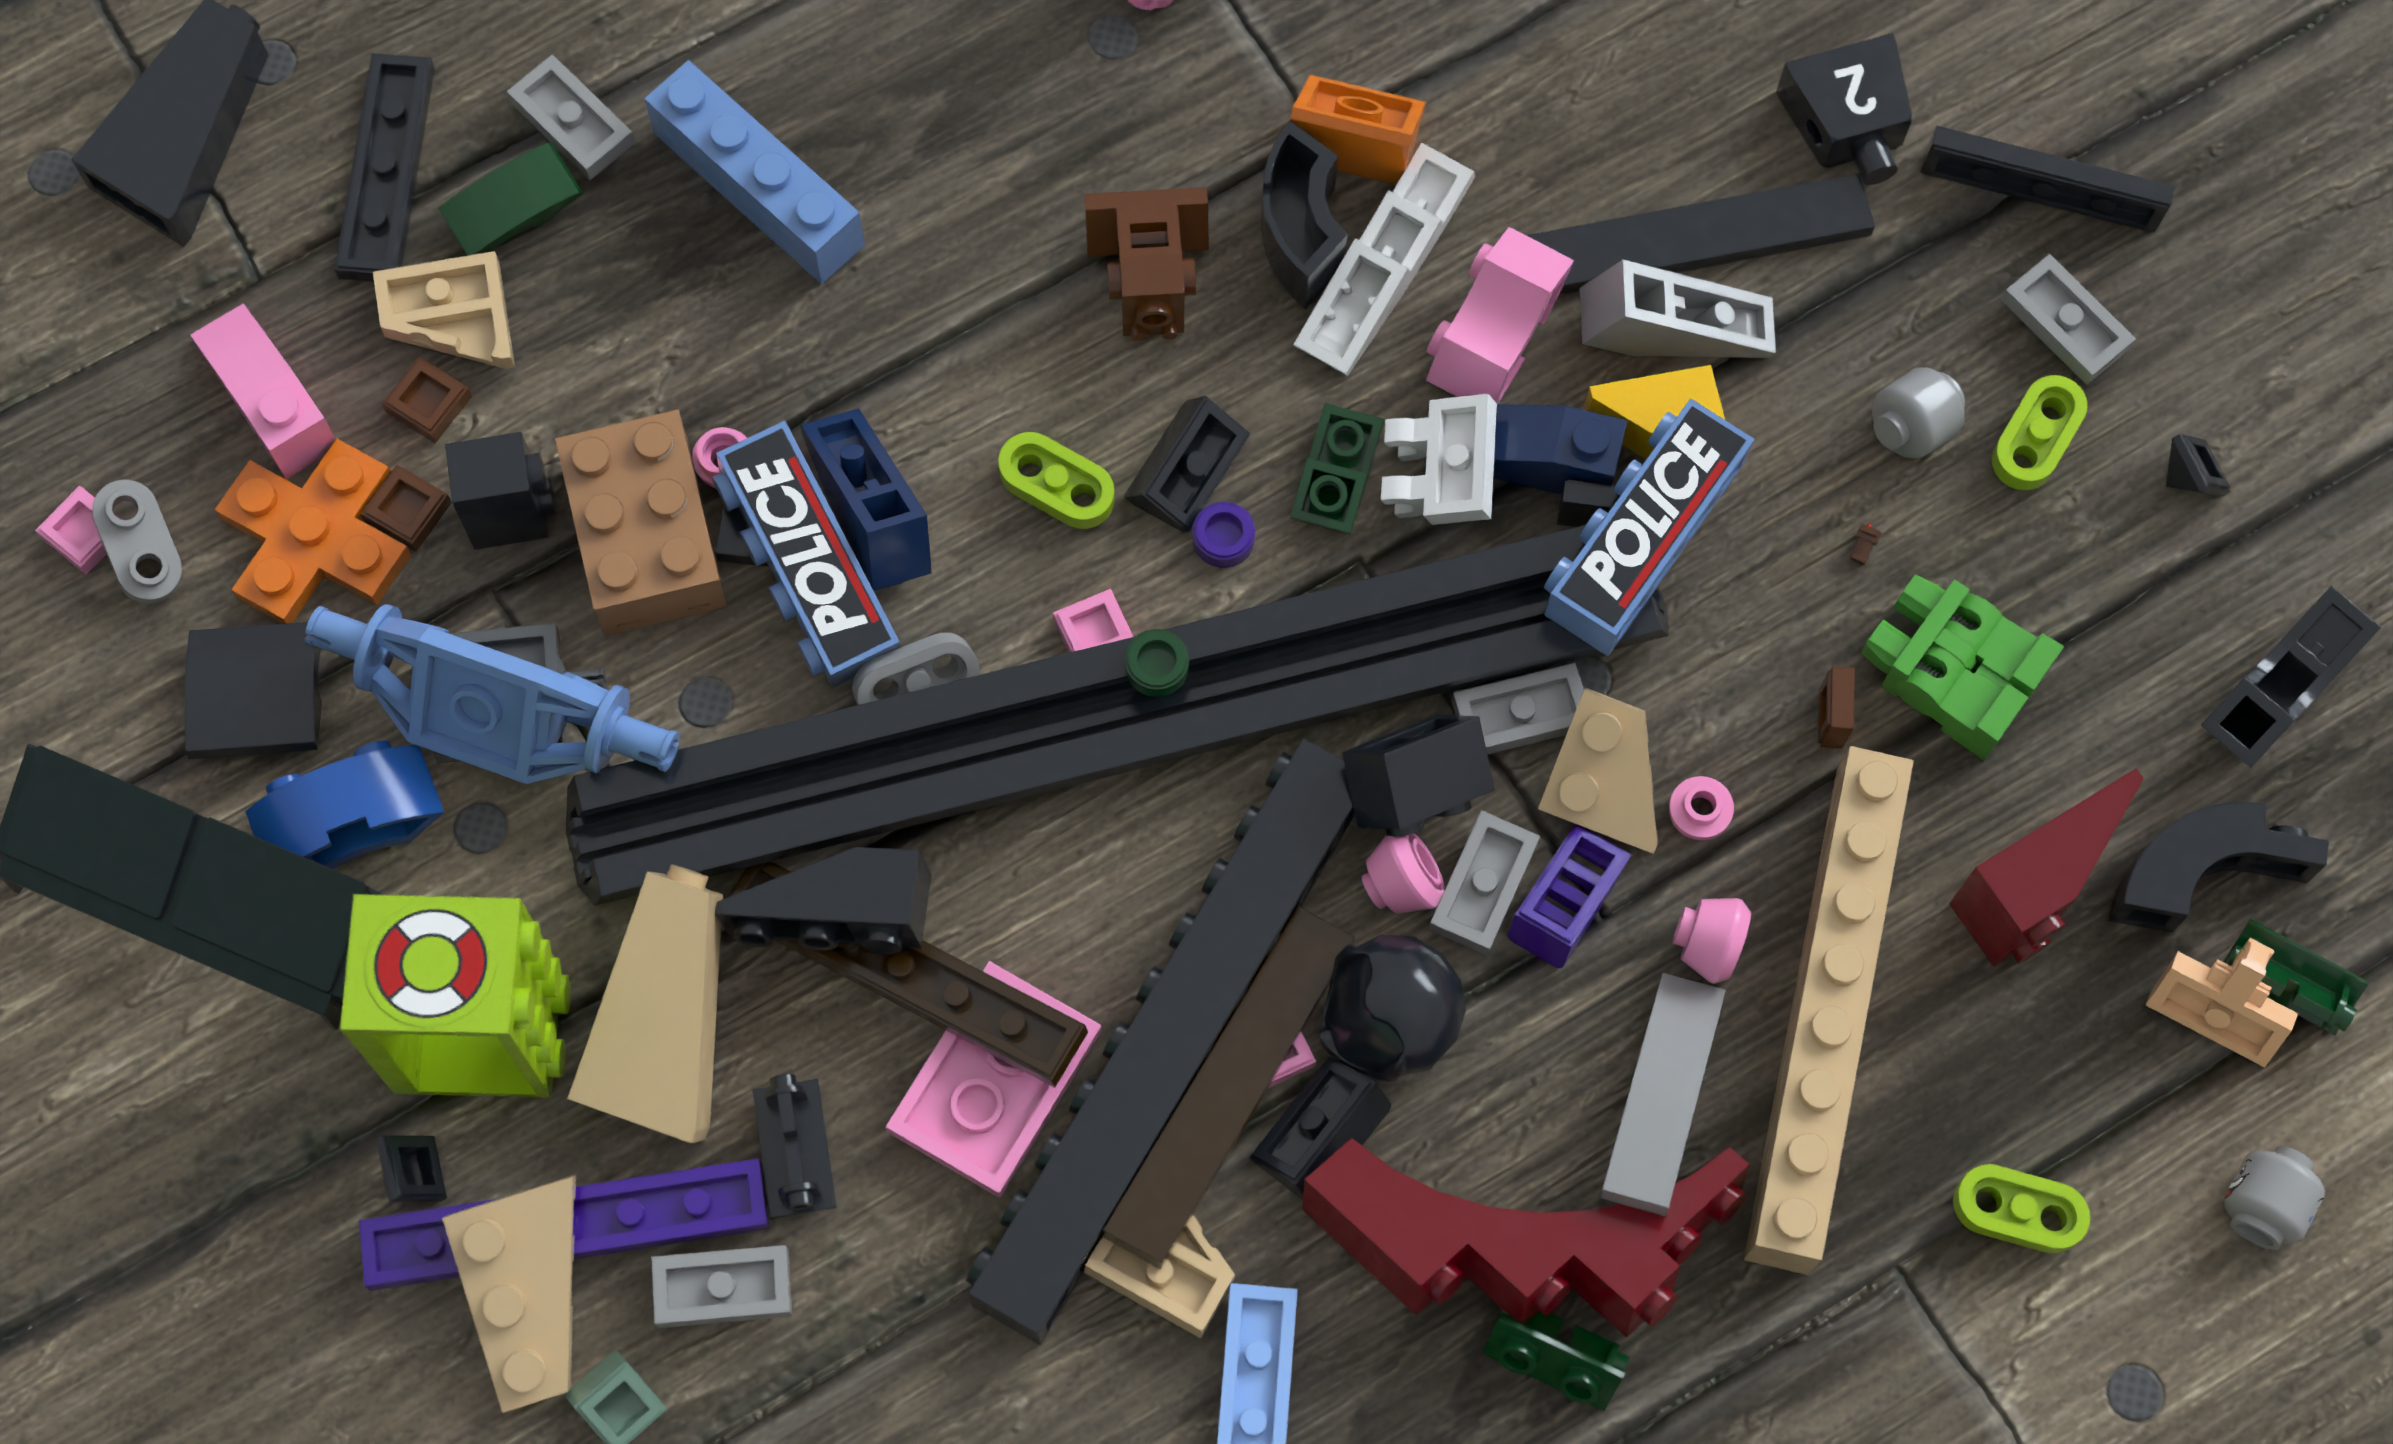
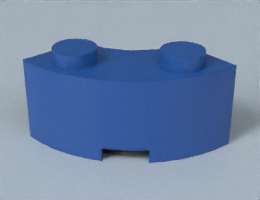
[245,741,445,869]

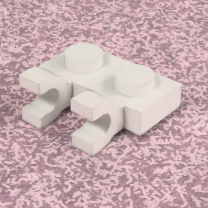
[1381,394,1497,525]

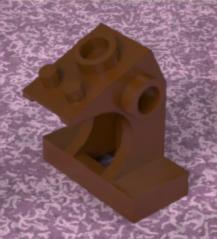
[1084,187,1209,341]

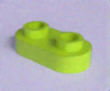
[1992,375,2087,490]
[998,432,1115,529]
[1953,1164,2090,1254]

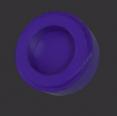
[1193,502,1255,568]

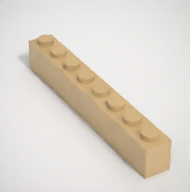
[1743,746,1914,1275]

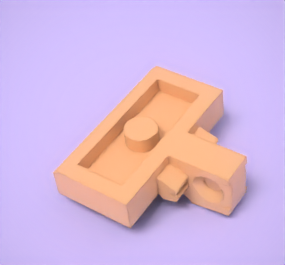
[2146,938,2298,1068]

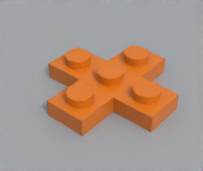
[215,438,411,624]

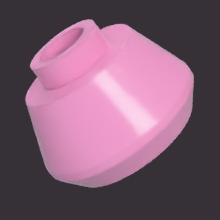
[1362,833,1445,914]
[1672,898,1751,984]

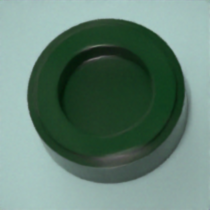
[1125,629,1189,697]

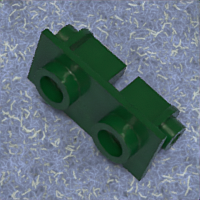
[2223,919,2369,1035]
[1482,1310,1630,1411]

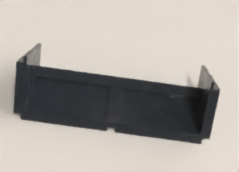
[0,744,383,1030]

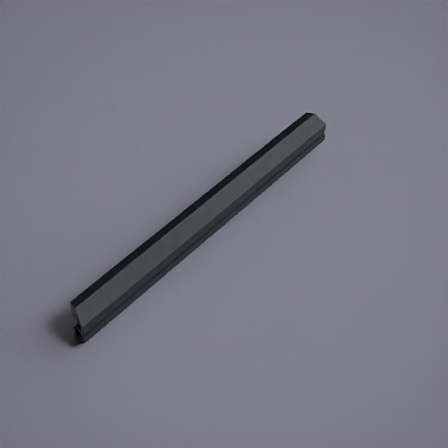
[566,525,1669,906]

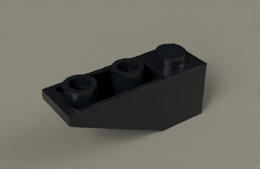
[715,847,932,954]

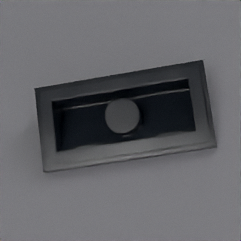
[1124,396,1251,533]
[1250,1056,1391,1200]

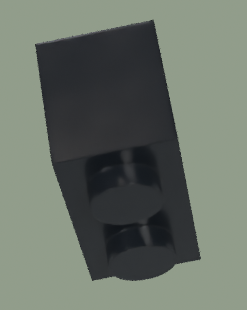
[445,432,556,550]
[1342,715,1495,837]

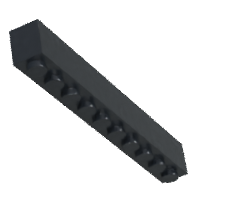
[966,738,1355,1346]

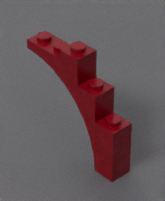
[1302,1138,1750,1338]

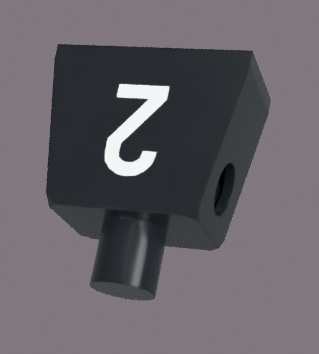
[1776,33,1912,185]

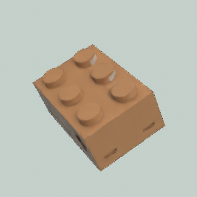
[555,409,728,636]

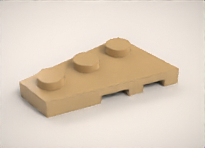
[442,1175,576,1413]

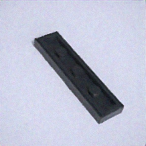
[334,53,435,282]
[1920,125,2175,233]

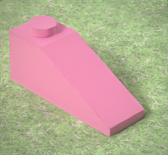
[190,303,336,480]

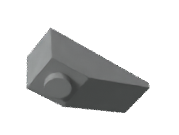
[1580,260,1776,358]

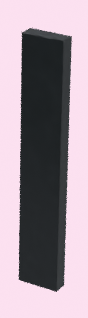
[1526,173,1875,295]

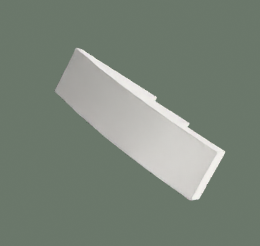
[1293,142,1476,376]

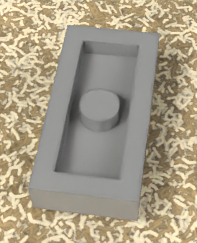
[507,54,635,180]
[2001,254,2136,385]
[1451,663,1584,755]
[1428,810,1540,956]
[652,1245,792,1328]

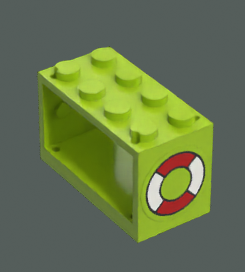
[340,894,571,1098]

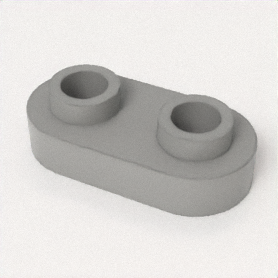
[92,480,182,604]
[852,633,979,705]

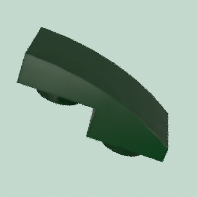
[438,142,583,256]
[1290,403,1384,535]

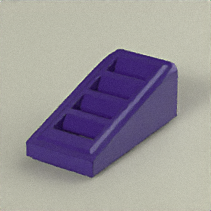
[1507,824,1632,968]

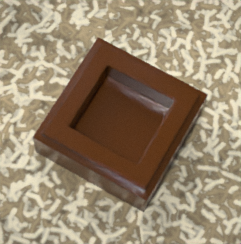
[382,357,472,443]
[361,465,452,552]
[1818,666,1855,749]

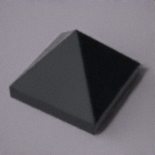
[2166,434,2231,497]
[377,1135,447,1202]

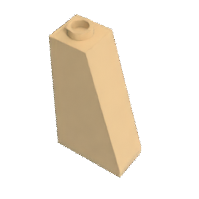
[568,864,723,1143]

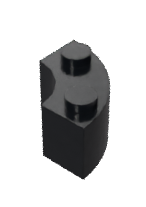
[1261,120,1348,309]

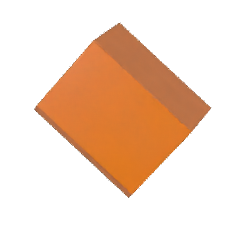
[1290,75,1426,185]

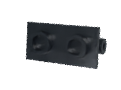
[752,1074,837,1219]

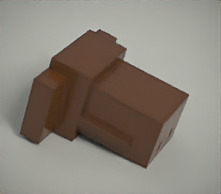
[1850,523,1882,564]

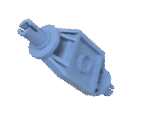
[305,604,680,784]

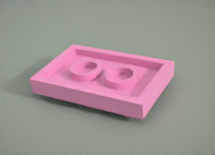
[886,961,1102,1198]

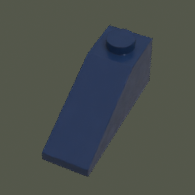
[1425,404,1627,495]
[801,408,932,591]

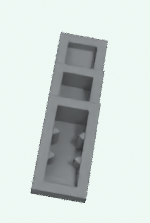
[1601,973,1726,1216]

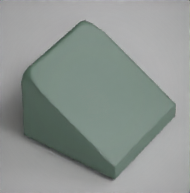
[565,1351,667,1444]

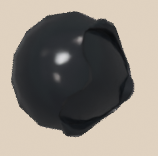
[1319,934,1466,1082]

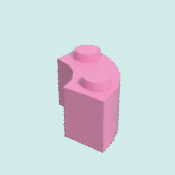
[1426,227,1574,404]

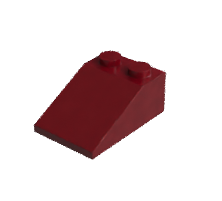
[1949,768,2144,967]

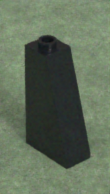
[71,0,269,247]

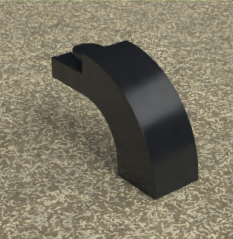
[2201,585,2381,768]
[2108,802,2329,933]

